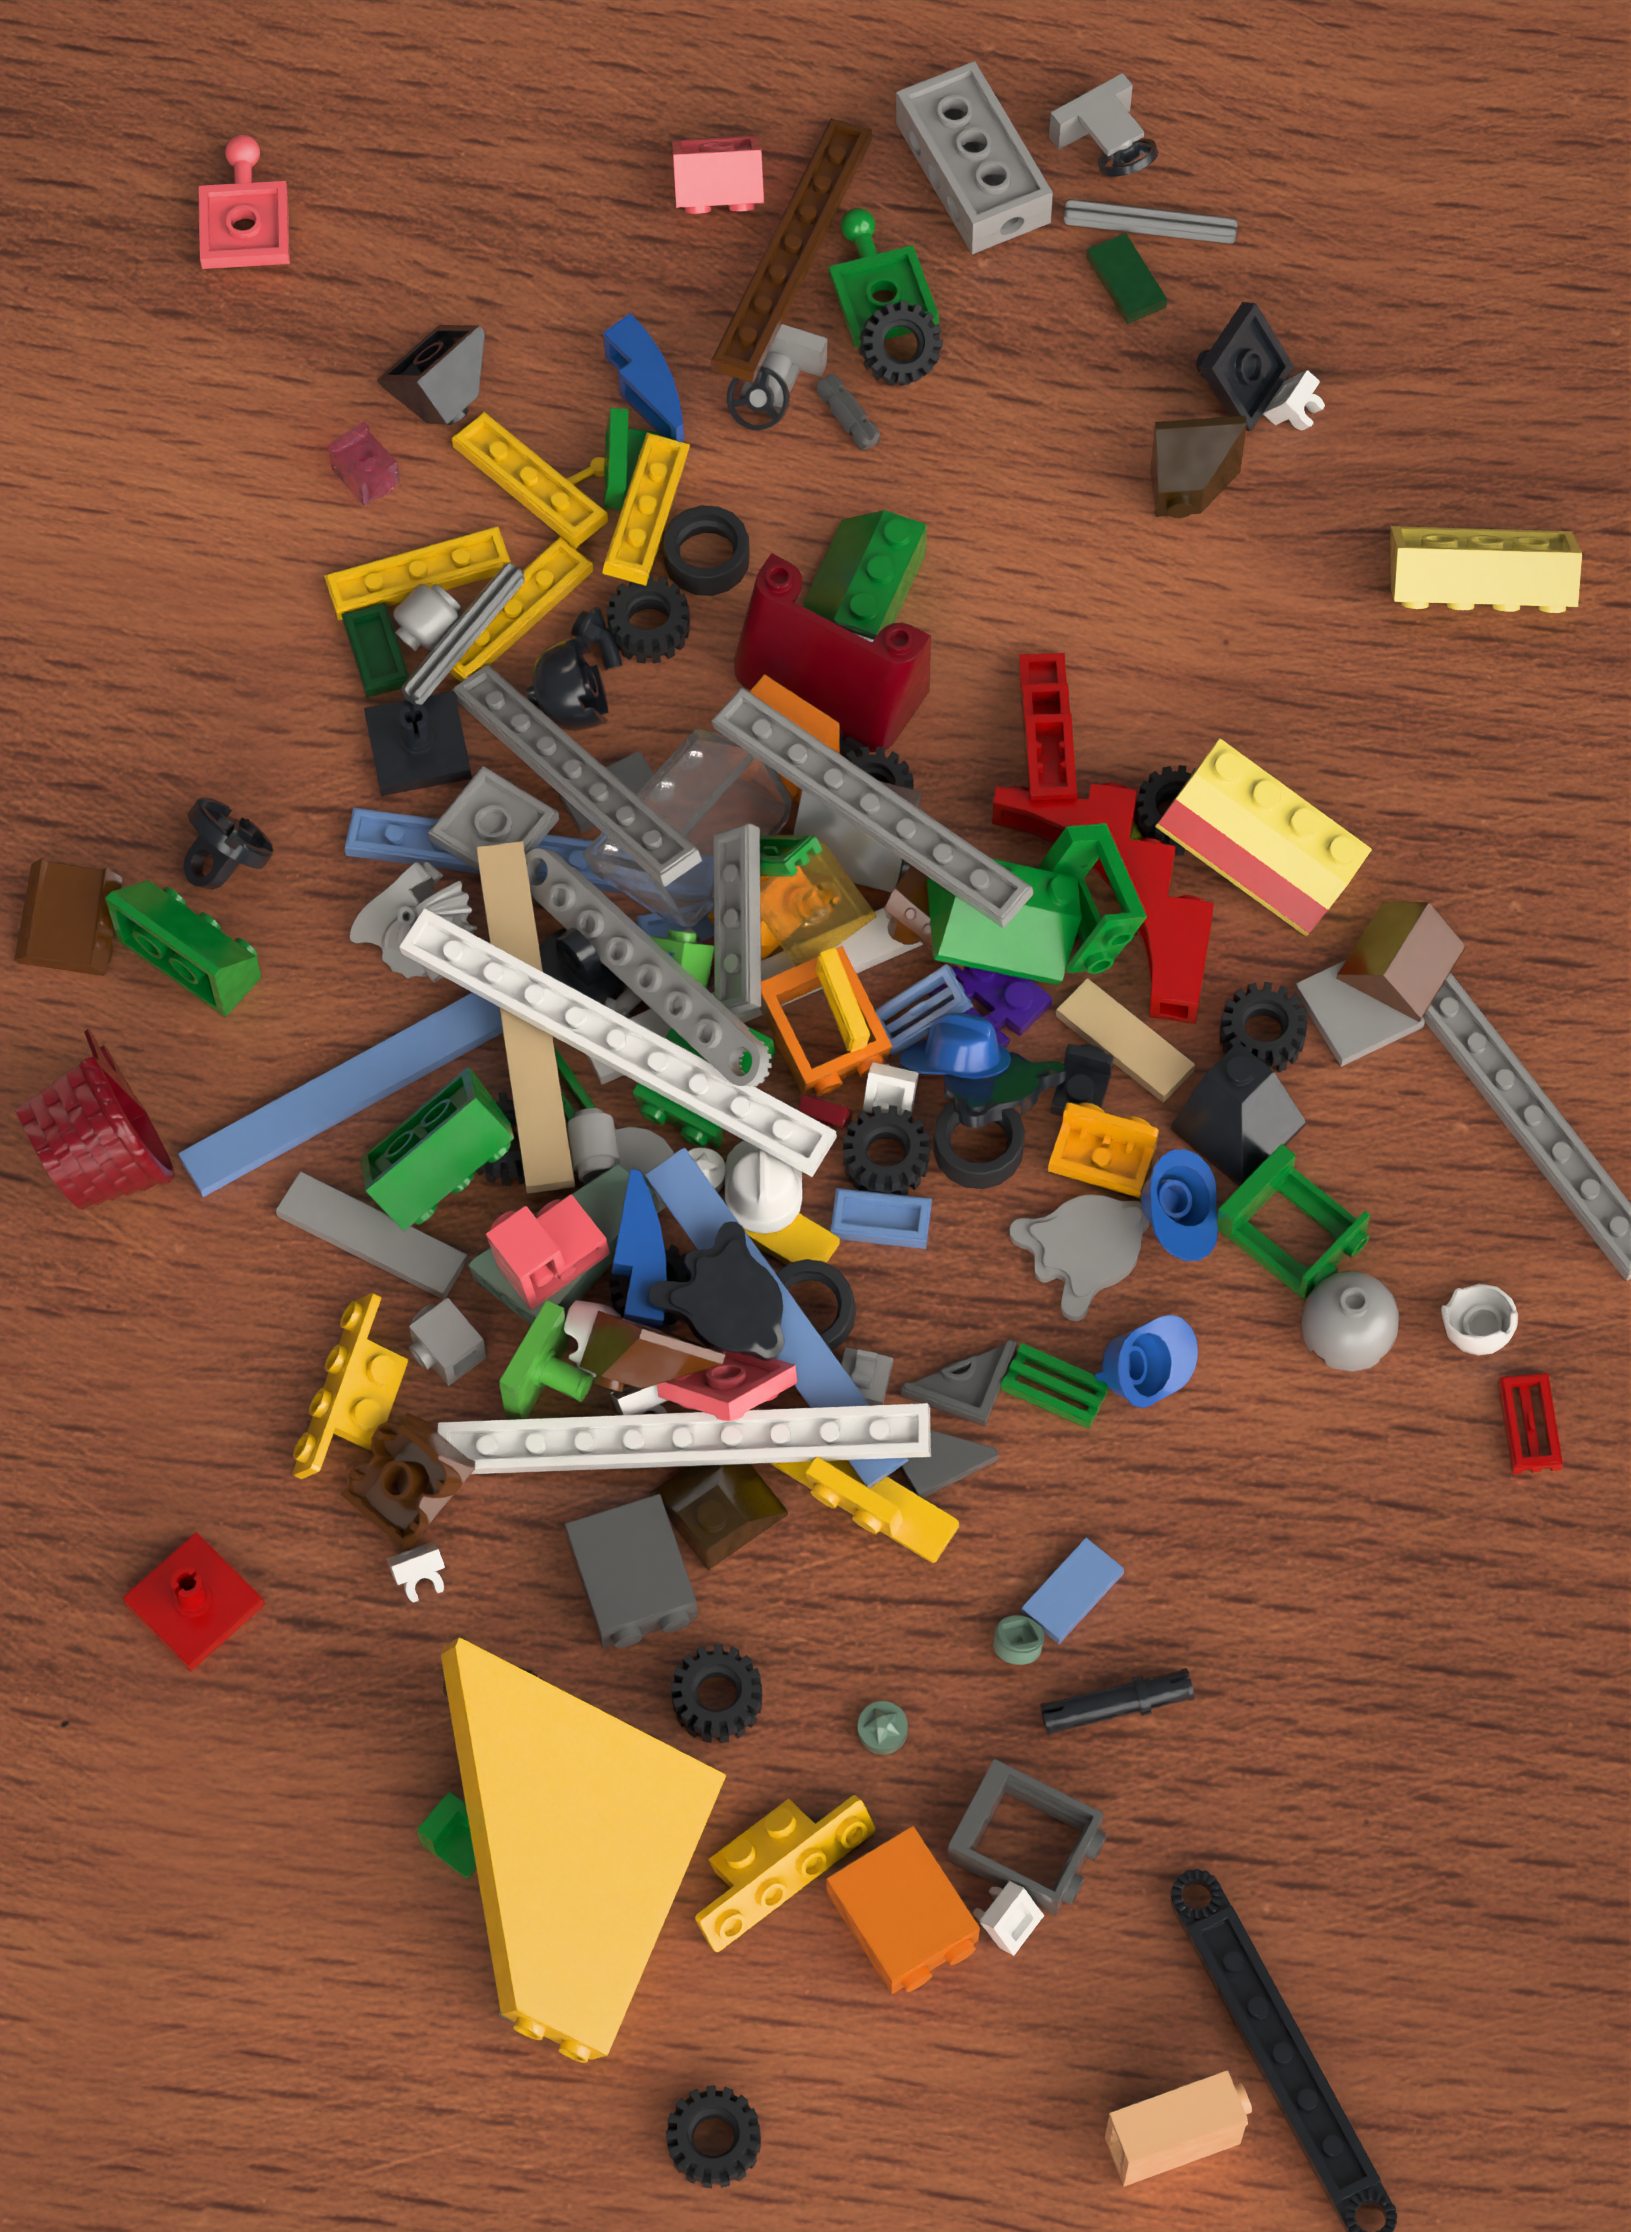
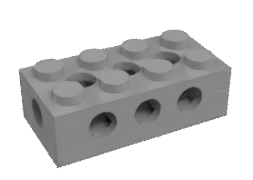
[896,61,1053,254]

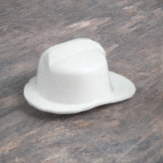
[725,1140,802,1234]

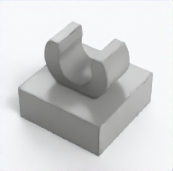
[841,1347,893,1406]

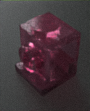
[328,422,400,505]

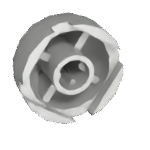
[1300,1270,1399,1372]

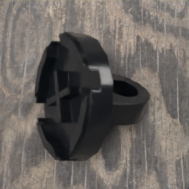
[183,797,273,890]
[539,927,625,1005]

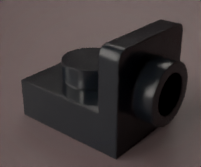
[1050,1044,1114,1117]

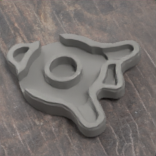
[1009,1194,1150,1321]

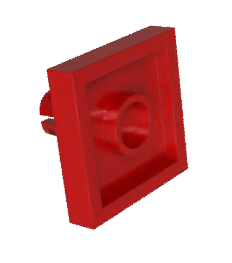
[122,1532,265,1672]

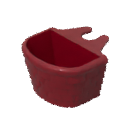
[15,1029,174,1210]

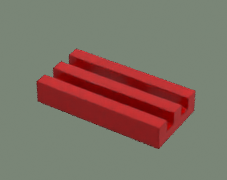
[1498,1373,1563,1474]

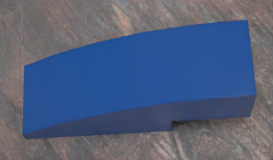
[603,313,684,443]
[611,1169,667,1330]

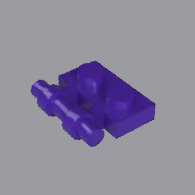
[928,966,1052,1048]

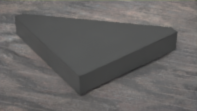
[901,1340,1017,1427]
[899,1430,999,1498]

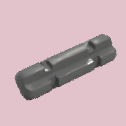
[817,374,880,451]

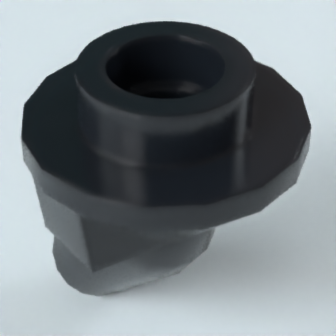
[571,607,623,671]

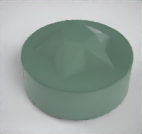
[992,1615,1044,1665]
[857,1701,908,1755]

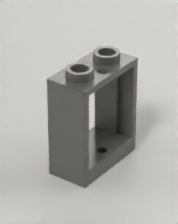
[947,1759,1107,1916]

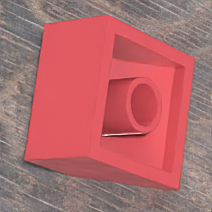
[672,135,764,214]

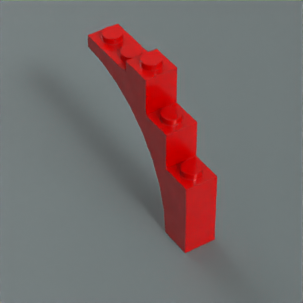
[992,782,1214,1024]

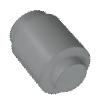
[566,1108,620,1183]

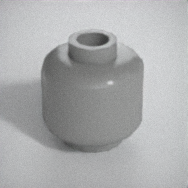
[394,583,462,651]

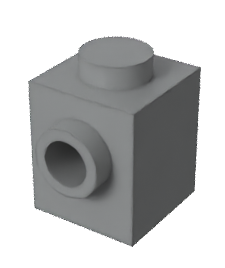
[409,1297,487,1386]

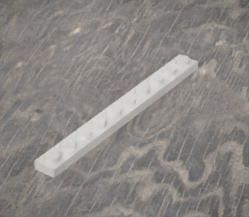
[399,908,837,1177]
[438,1403,931,1474]

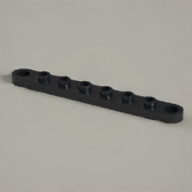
[1170,1869,1397,2232]

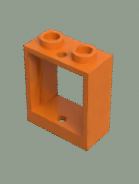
[759,946,892,1096]

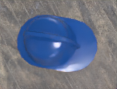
[899,1013,1011,1079]
[1141,1150,1218,1261]
[1095,1314,1198,1408]

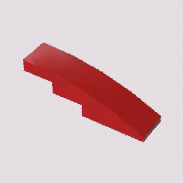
[1018,653,1077,800]

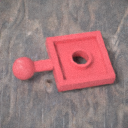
[199,135,290,269]
[657,1351,797,1421]

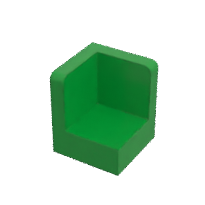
[417,1791,477,1879]

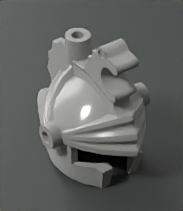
[350,862,477,983]

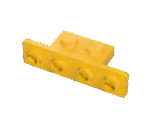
[292,1293,409,1479]
[771,1456,959,1563]
[695,1795,876,1952]

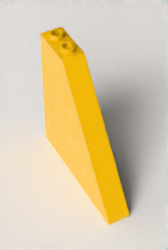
[441,1637,726,2063]

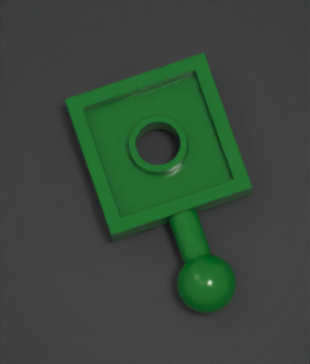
[829,208,939,348]

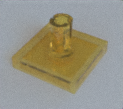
[760,840,877,966]

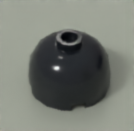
[526,636,609,731]

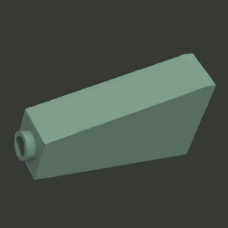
[468,1164,659,1325]

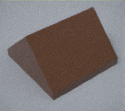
[1336,902,1466,1022]

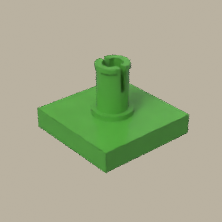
[499,1300,593,1420]

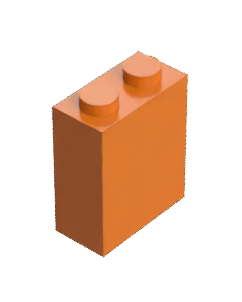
[826,1826,980,1994]

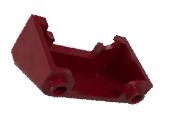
[734,553,931,752]

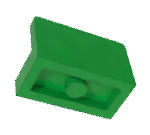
[603,408,660,510]

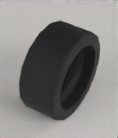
[663,505,750,596]
[933,1100,1025,1189]
[775,1259,857,1351]

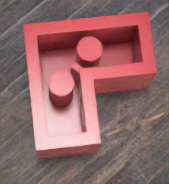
[486,1194,610,1310]

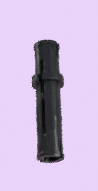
[1040,1668,1195,1735]

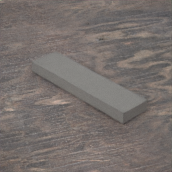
[714,823,761,1015]
[276,1171,468,1300]

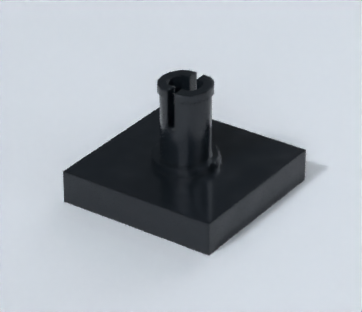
[1196,302,1294,431]
[364,691,472,796]

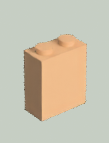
[1105,2070,1252,2186]

